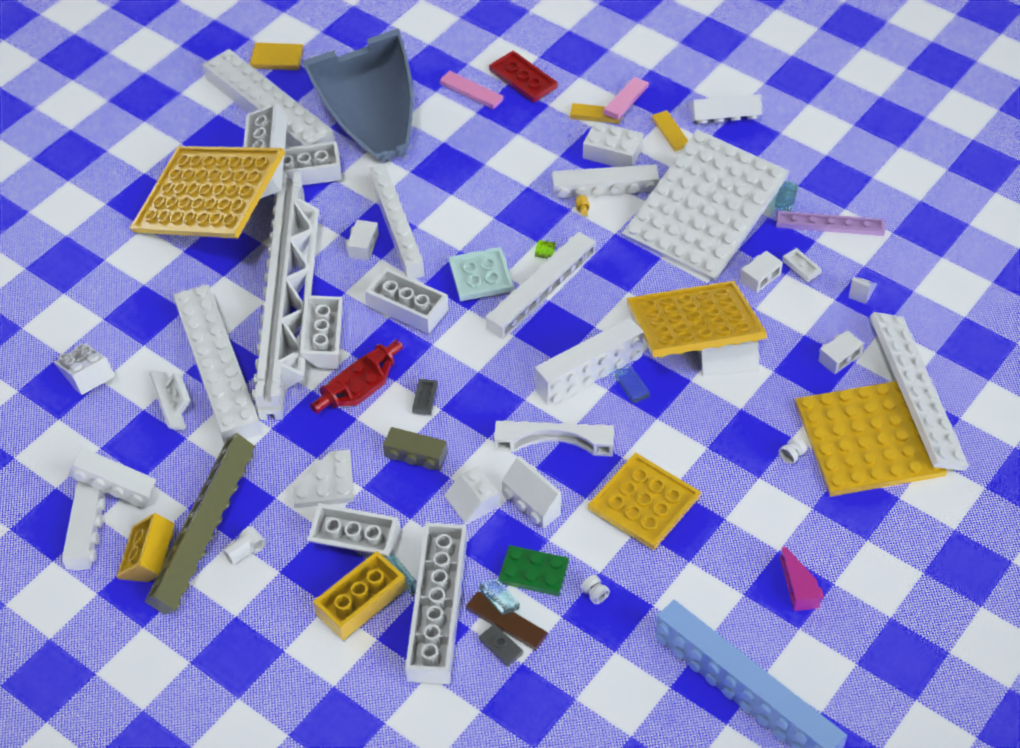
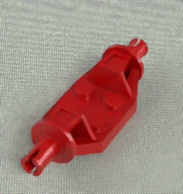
[310,339,403,414]

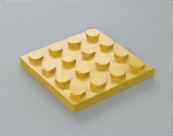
[588,452,701,550]

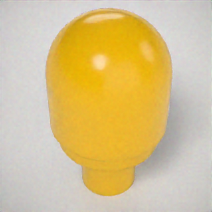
[575,195,590,216]

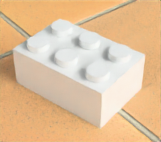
[583,121,644,167]

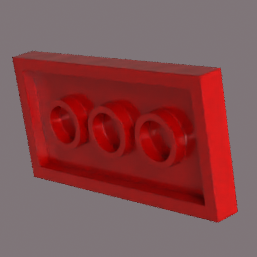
[489,50,558,103]

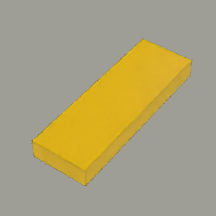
[570,103,622,124]
[652,110,689,152]

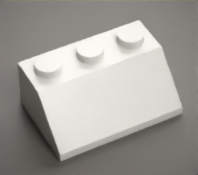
[698,341,760,377]
[502,455,561,529]

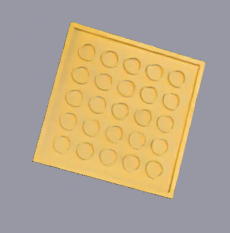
[626,280,767,357]
[795,381,947,497]

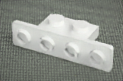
[149,370,191,431]

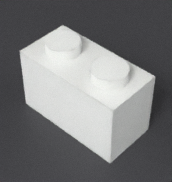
[345,220,379,261]
[740,251,783,293]
[818,330,864,374]

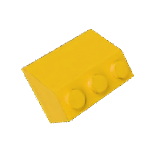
[116,513,175,582]

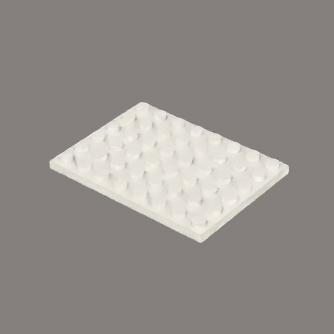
[622,129,789,282]

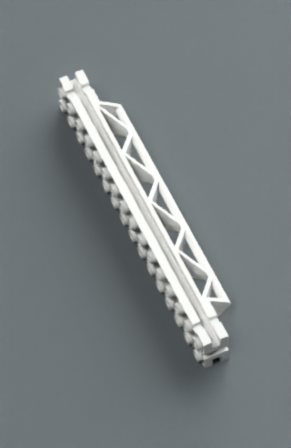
[252,172,319,420]

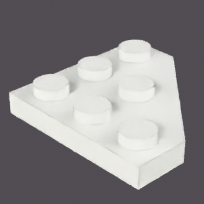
[293,449,355,509]

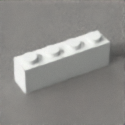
[68,447,157,508]

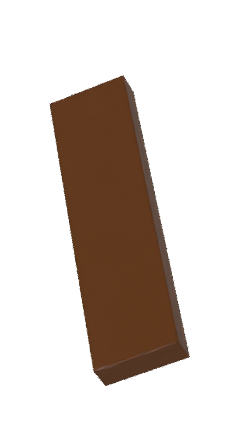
[466,591,548,651]

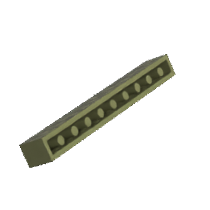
[144,433,255,615]

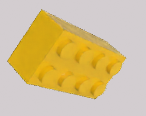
[313,551,406,641]

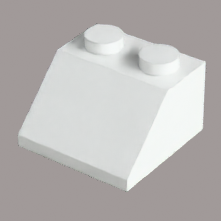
[444,465,500,525]

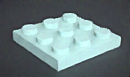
[448,247,514,301]

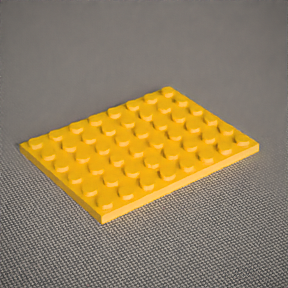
[130,146,286,239]

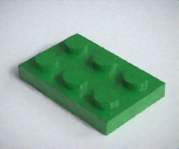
[498,545,569,596]

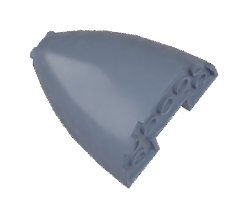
[302,28,413,163]

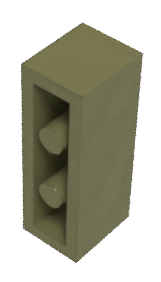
[383,427,448,471]

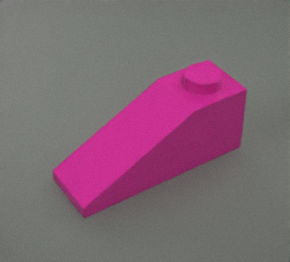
[780,546,823,611]

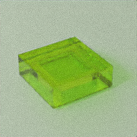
[535,240,556,259]

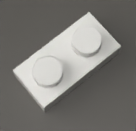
[782,248,822,282]

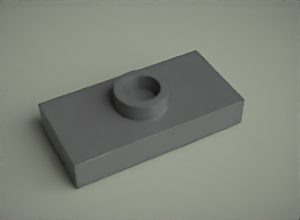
[412,379,438,415]
[478,624,524,667]

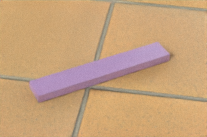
[776,210,885,236]

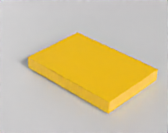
[250,42,304,70]

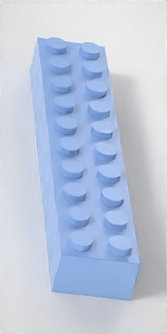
[655,599,847,748]

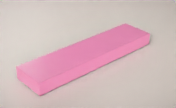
[440,71,503,110]
[603,77,649,120]

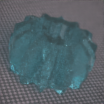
[775,181,799,211]

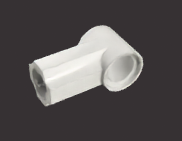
[222,526,267,564]

